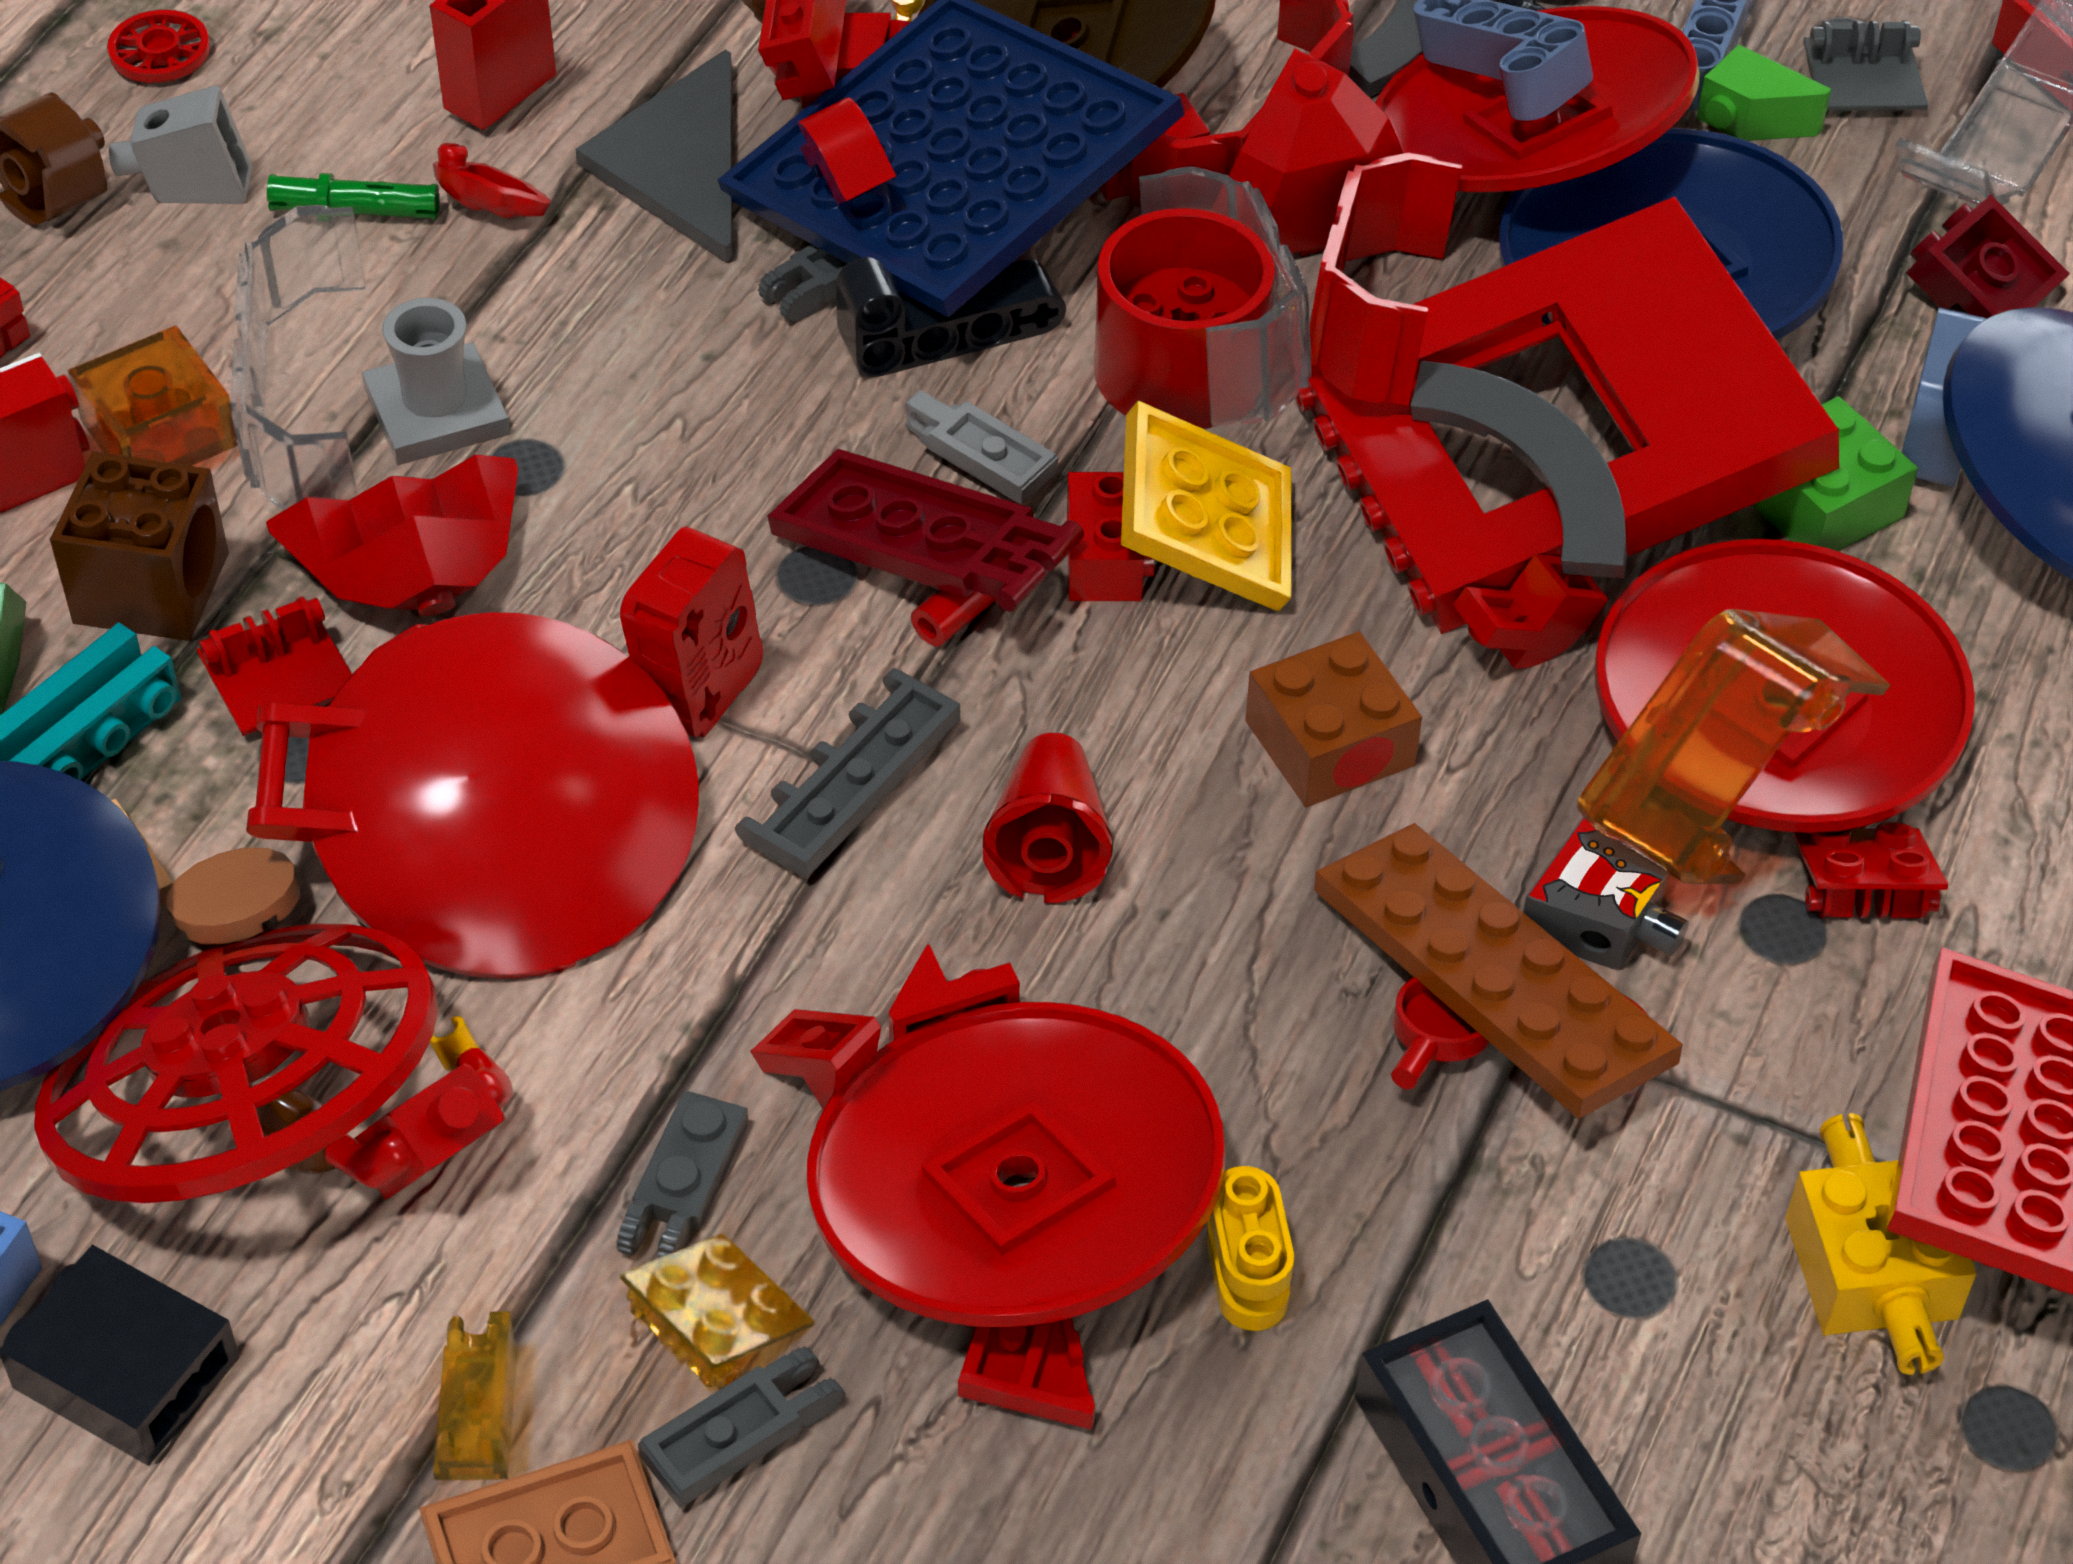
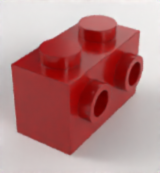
[1067,472,1155,601]

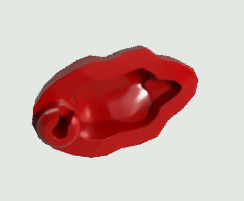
[433,143,551,219]

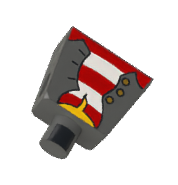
[1523,815,1689,969]

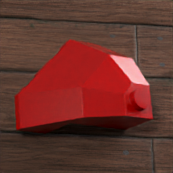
[1212,48,1404,258]
[266,454,518,616]

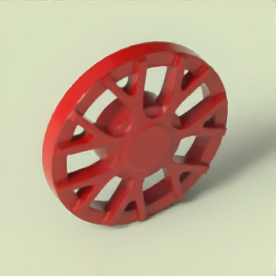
[107,10,210,84]

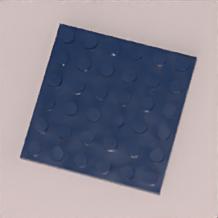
[717,0,1185,317]

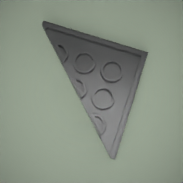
[575,49,732,262]

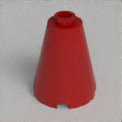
[982,733,1113,903]

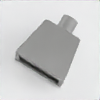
[109,86,253,204]

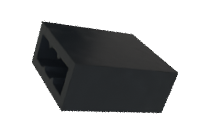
[0,1244,240,1466]

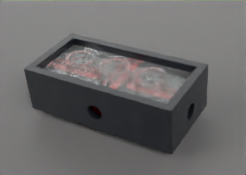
[1355,1299,1641,1564]

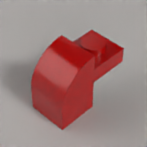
[797,97,896,205]
[1453,554,1609,669]

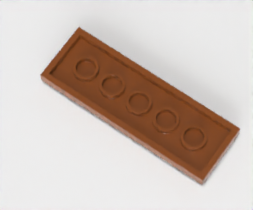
[1314,823,1683,1119]

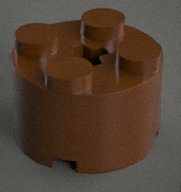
[0,92,108,225]

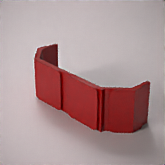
[1130,0,1354,213]
[1305,152,1462,407]

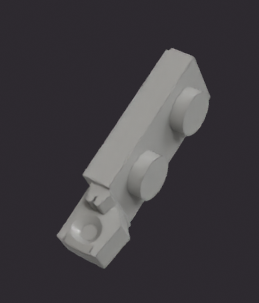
[905,390,1059,505]

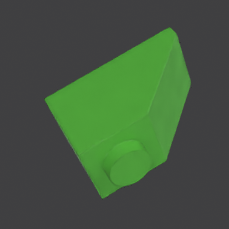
[1696,44,1832,141]

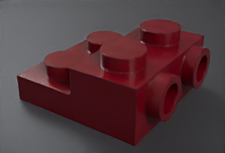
[1906,194,2070,318]

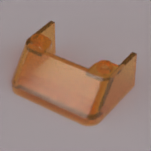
[1577,609,1890,884]

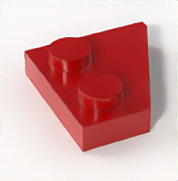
[958,1318,1095,1430]

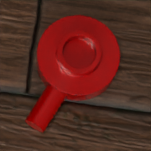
[1391,977,1490,1090]

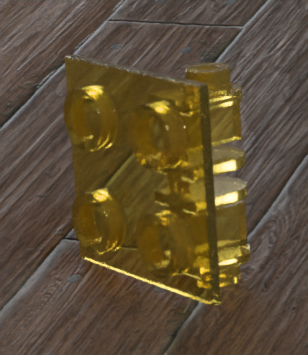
[620,1233,815,1390]

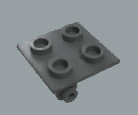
[1803,20,1928,112]

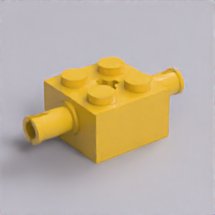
[1785,1113,1977,1375]

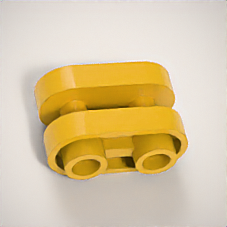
[1206,1166,1294,1331]

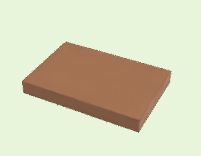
[419,1439,676,1564]

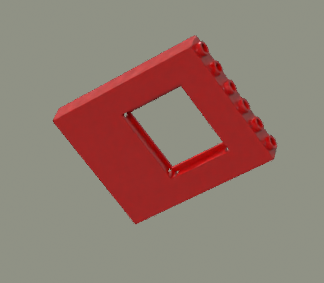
[1290,196,1839,634]

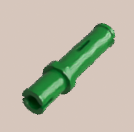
[267,173,440,220]

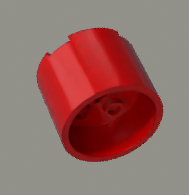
[1094,208,1275,429]

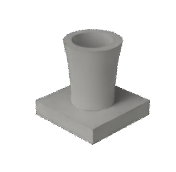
[362,298,510,466]

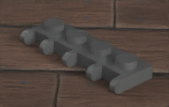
[735,668,960,879]

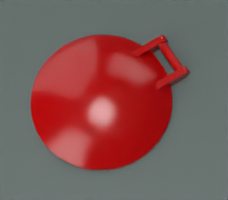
[246,612,699,978]

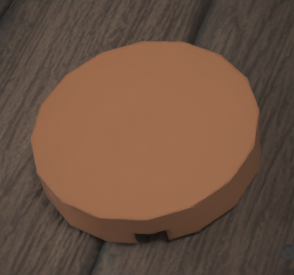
[166,848,300,945]

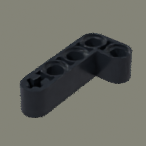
[836,257,1067,377]

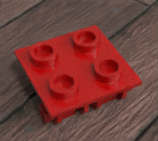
[196,596,352,736]
[1791,822,1948,918]

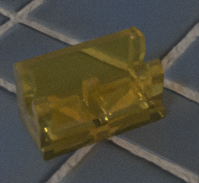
[433,1311,517,1480]

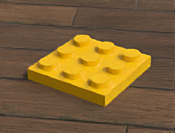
[1121,401,1291,612]

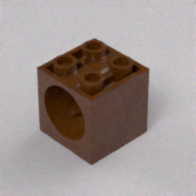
[50,452,229,641]

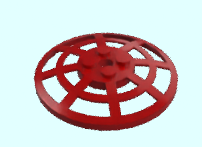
[34,923,438,1203]

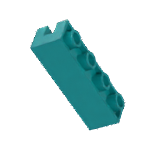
[0,622,182,780]

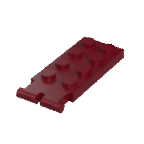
[767,448,1084,612]

